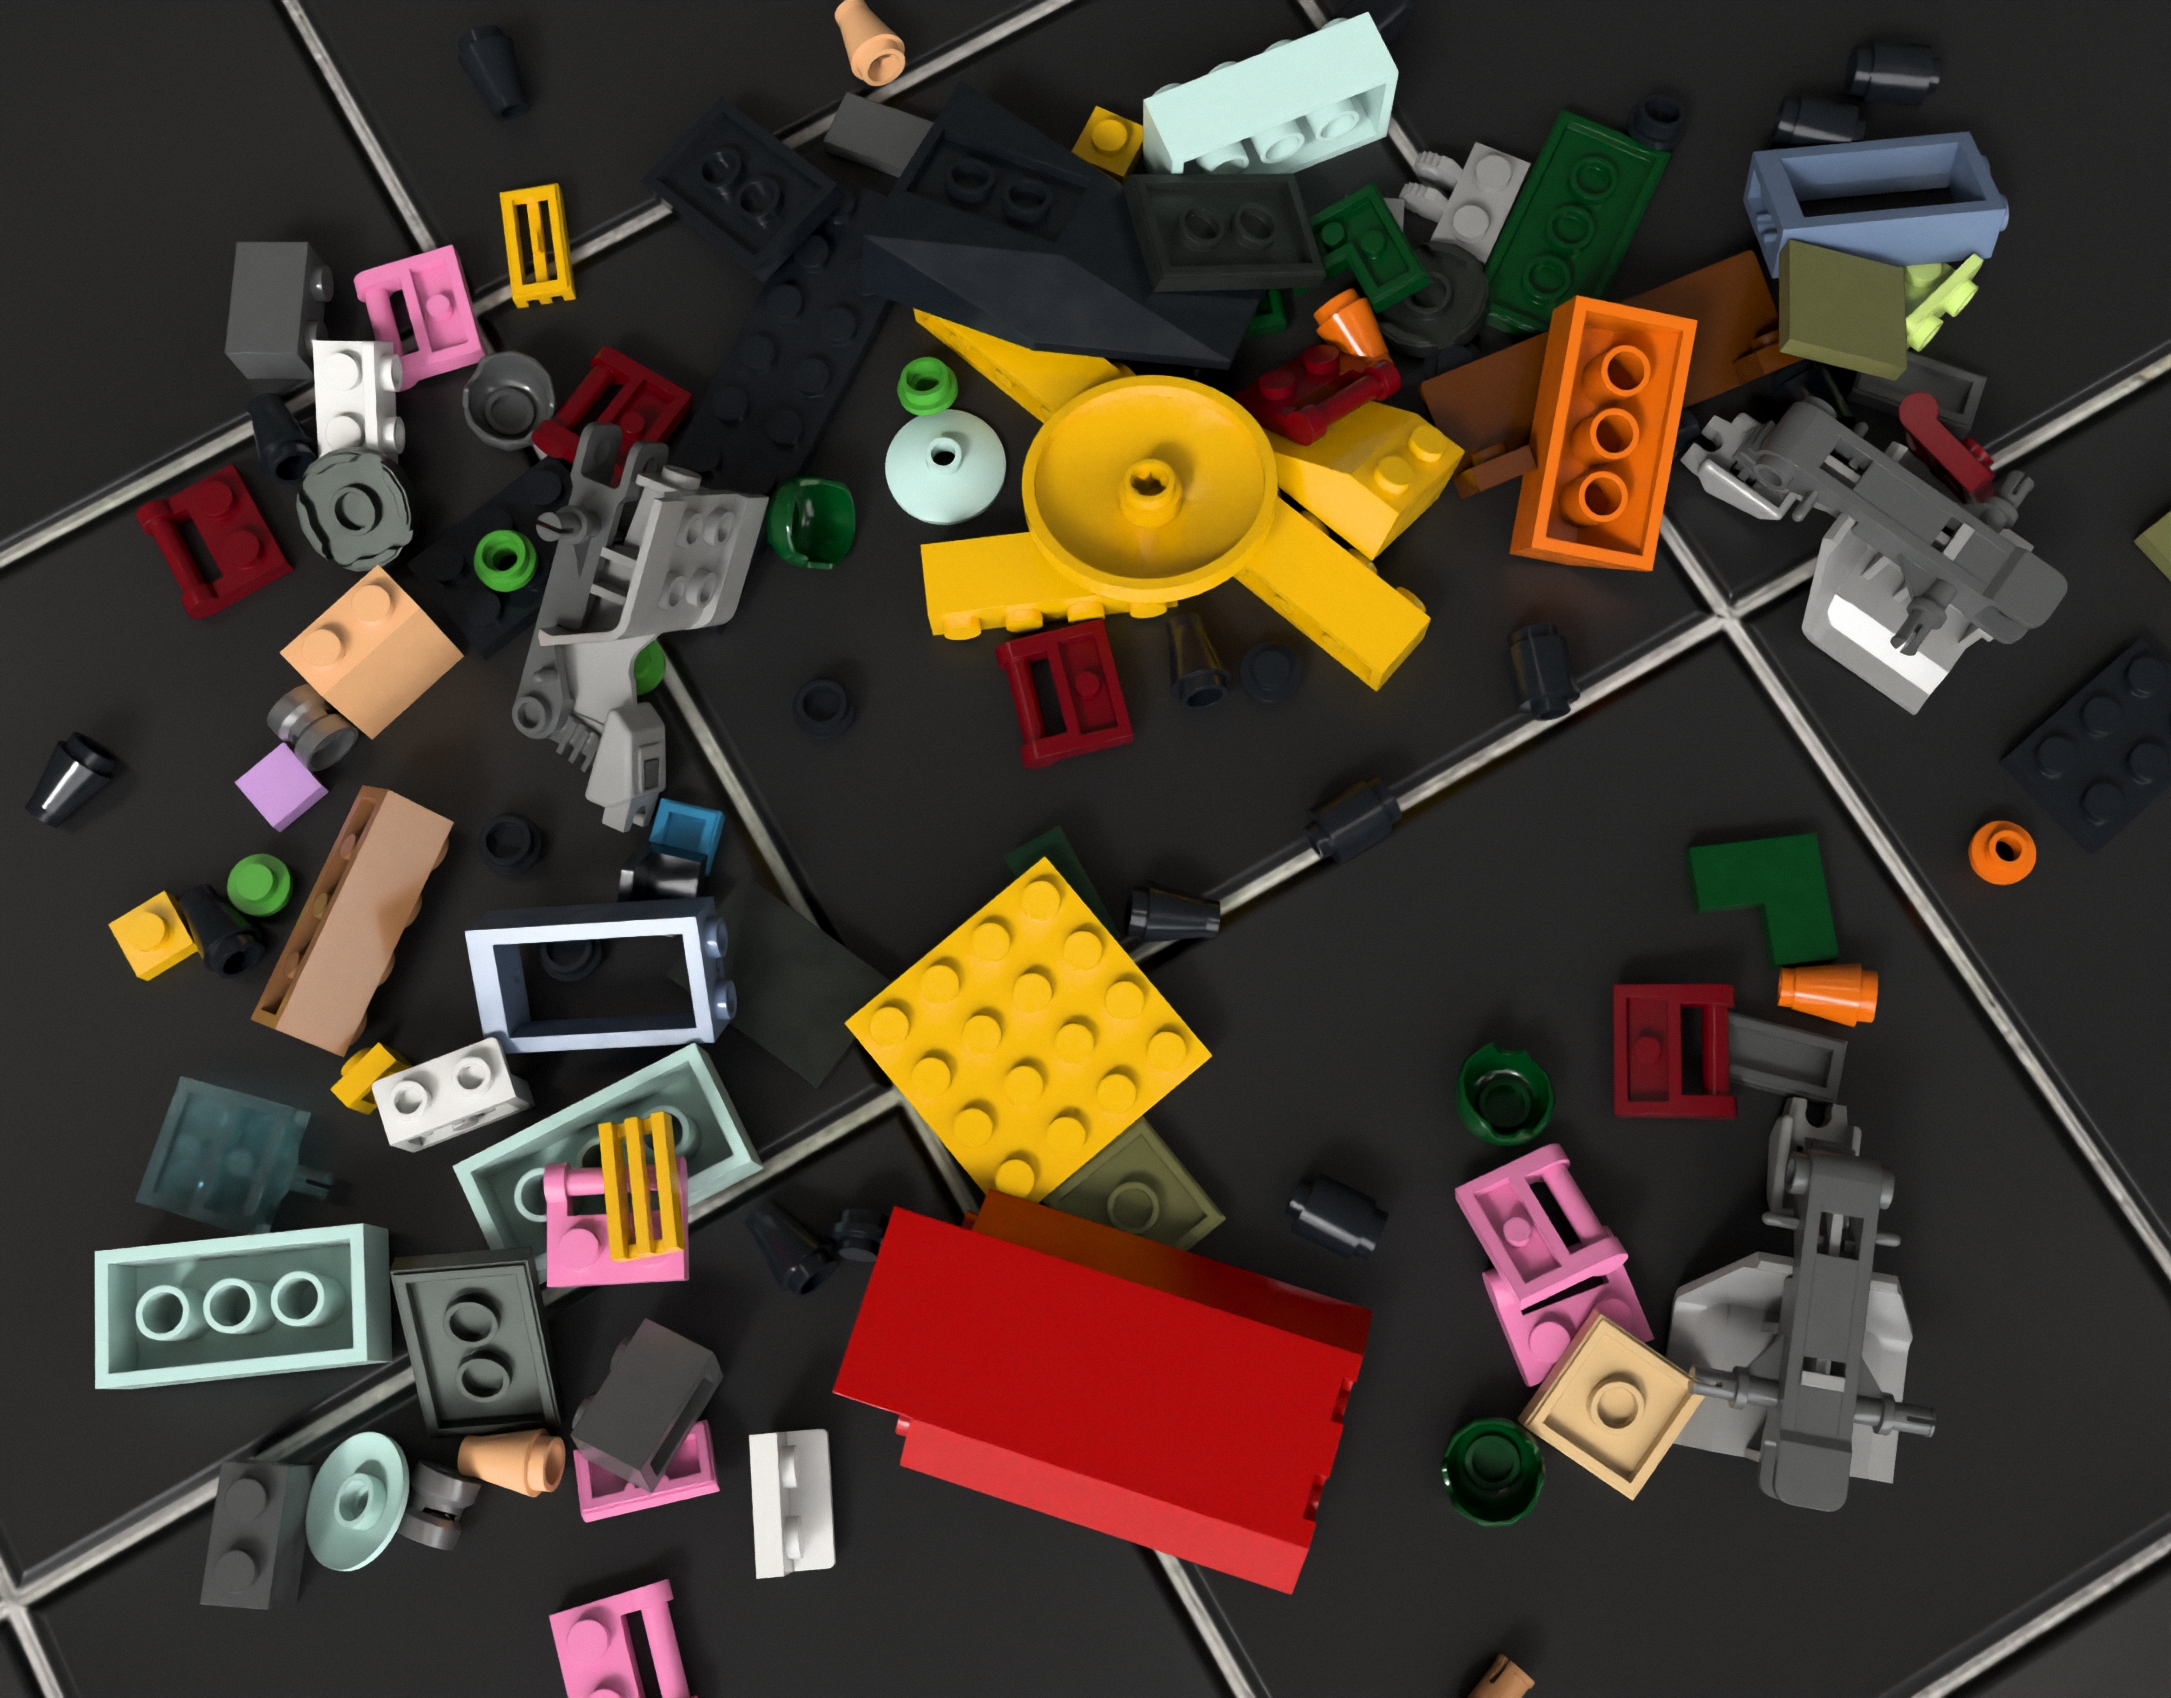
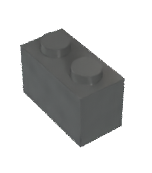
[225,242,334,379]
[570,1318,724,1494]
[200,1459,317,1610]

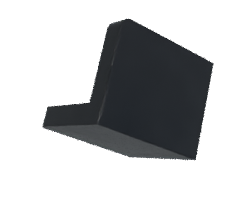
[617,841,708,938]

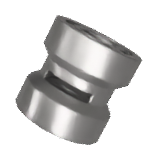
[267,684,358,772]
[396,1460,482,1551]

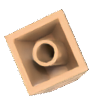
[279,565,464,740]

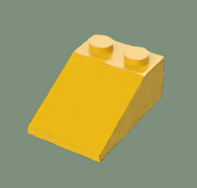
[1261,401,1466,561]

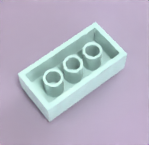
[1143,12,1399,174]
[453,1042,764,1284]
[95,1223,393,1389]

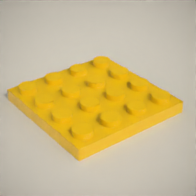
[845,856,1212,1204]

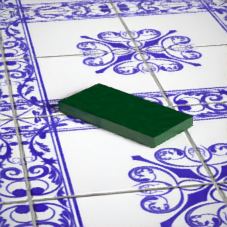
[1483,108,1672,340]

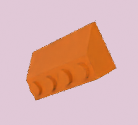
[1509,295,1698,572]

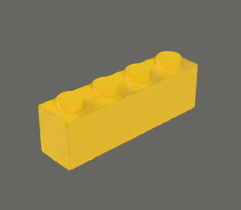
[920,532,1178,640]

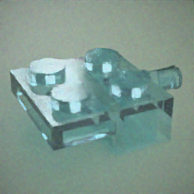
[135,1076,333,1235]

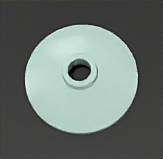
[885,409,1007,525]
[305,1432,409,1571]

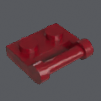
[1234,343,1401,446]
[531,346,692,478]
[1898,392,1996,503]
[135,463,295,619]
[995,618,1133,769]
[1613,984,1738,1120]

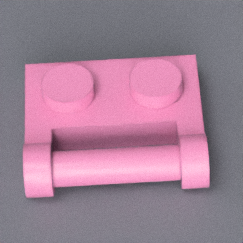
[353,244,487,392]
[1455,1143,1628,1311]
[543,1156,689,1288]
[1482,1225,1654,1387]
[549,1579,698,1698]

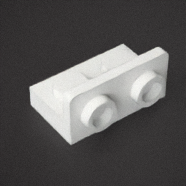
[313,341,405,464]
[372,1037,536,1153]
[749,1429,836,1579]

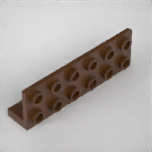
[1418,250,1806,500]

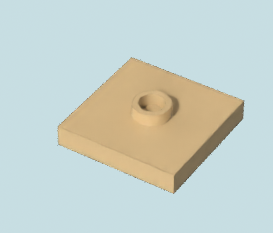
[1518,1308,1705,1501]

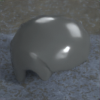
[462,350,558,451]

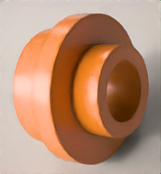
[1968,821,2036,885]

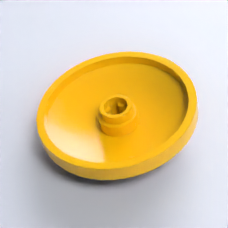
[1022,375,1278,603]

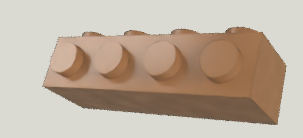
[250,785,454,1057]

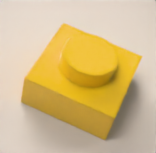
[1072,106,1143,184]
[108,891,198,981]
[330,1042,413,1115]

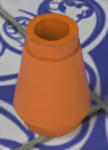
[1313,288,1394,365]
[1777,963,1878,1027]

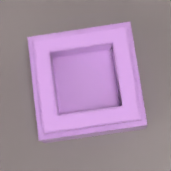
[235,742,329,832]

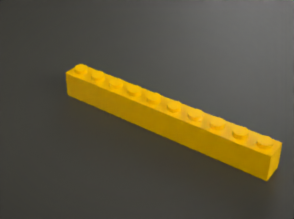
[913,308,1431,692]

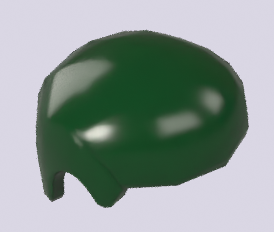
[765,474,856,570]
[1453,1042,1556,1146]
[1441,1415,1546,1527]

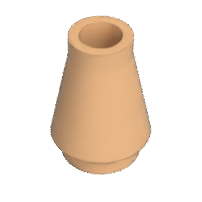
[835,0,905,86]
[458,1428,566,1497]

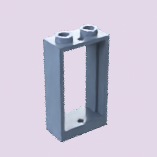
[1743,131,2009,279]
[465,896,737,1054]

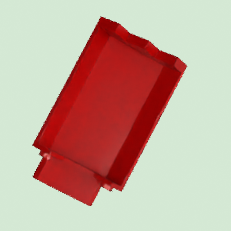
[832,1188,1373,1595]

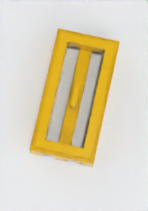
[500,183,576,309]
[598,1111,685,1263]

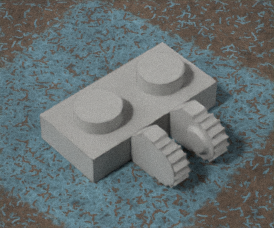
[1398,142,1531,271]

